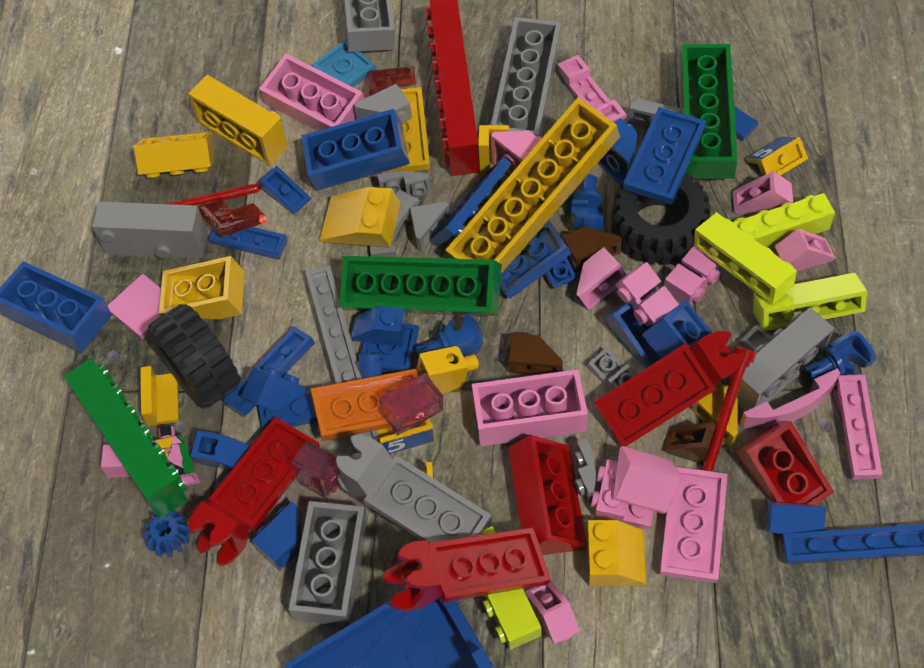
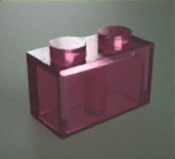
[379,373,443,436]
[291,441,340,499]

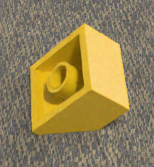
[587,520,646,586]

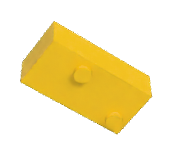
[188,75,288,166]

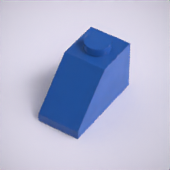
[351,306,407,347]

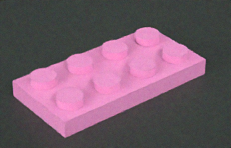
[660,467,728,583]

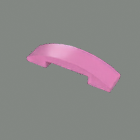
[558,55,627,123]
[740,368,840,429]

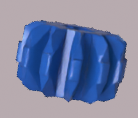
[142,510,191,558]

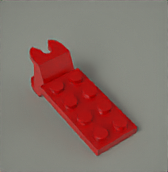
[594,331,743,447]
[188,417,320,566]
[382,527,551,611]

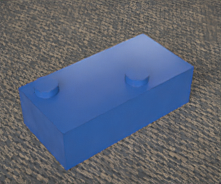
[301,109,410,191]
[0,261,112,354]

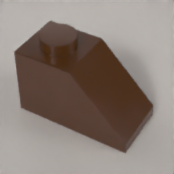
[562,226,622,272]
[509,332,563,375]

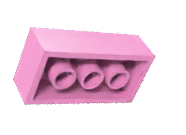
[259,54,365,131]
[472,369,588,446]

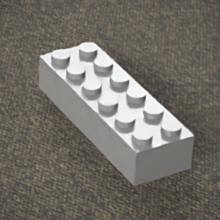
[491,17,561,137]

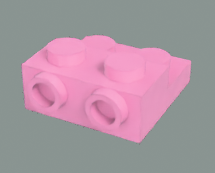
[591,459,654,530]

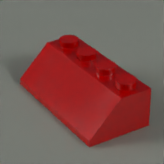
[508,435,587,555]

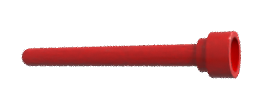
[146,184,260,206]
[702,346,757,472]

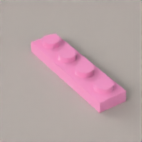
[836,375,883,480]

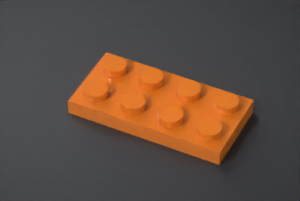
[311,369,428,441]

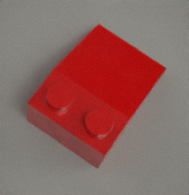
[735,421,834,506]

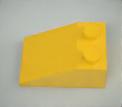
[320,187,401,247]
[158,256,245,319]

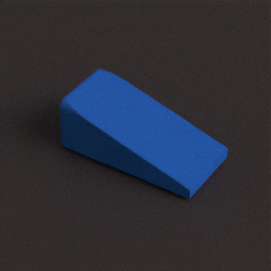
[259,165,311,215]
[766,501,826,534]

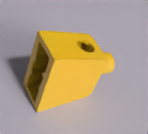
[416,346,479,401]

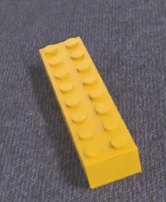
[446,97,620,273]

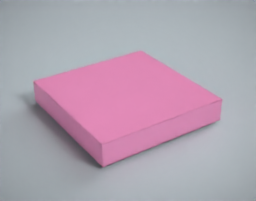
[108,274,161,340]

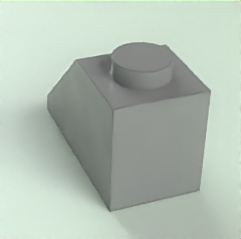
[354,84,412,124]

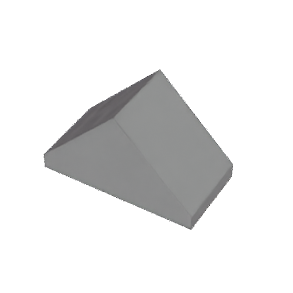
[410,202,450,252]

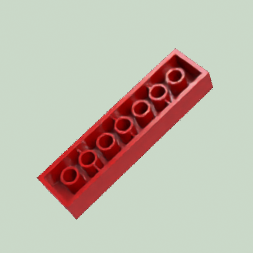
[425,0,480,176]

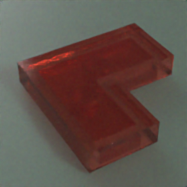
[368,66,416,96]
[198,198,266,238]

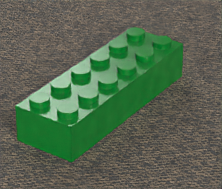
[680,44,738,179]
[339,256,502,316]
[64,358,188,520]

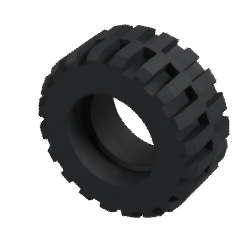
[611,173,711,265]
[147,304,241,408]

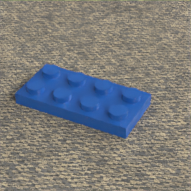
[623,107,706,205]
[430,157,512,247]

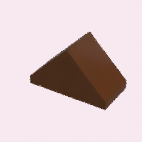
[663,423,716,465]

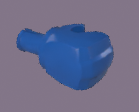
[571,174,604,231]
[415,315,483,357]
[804,331,876,382]

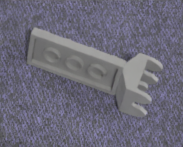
[336,435,491,543]

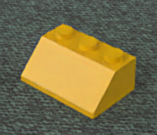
[133,131,214,178]

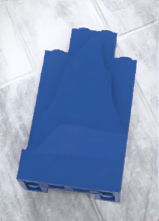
[284,598,495,668]

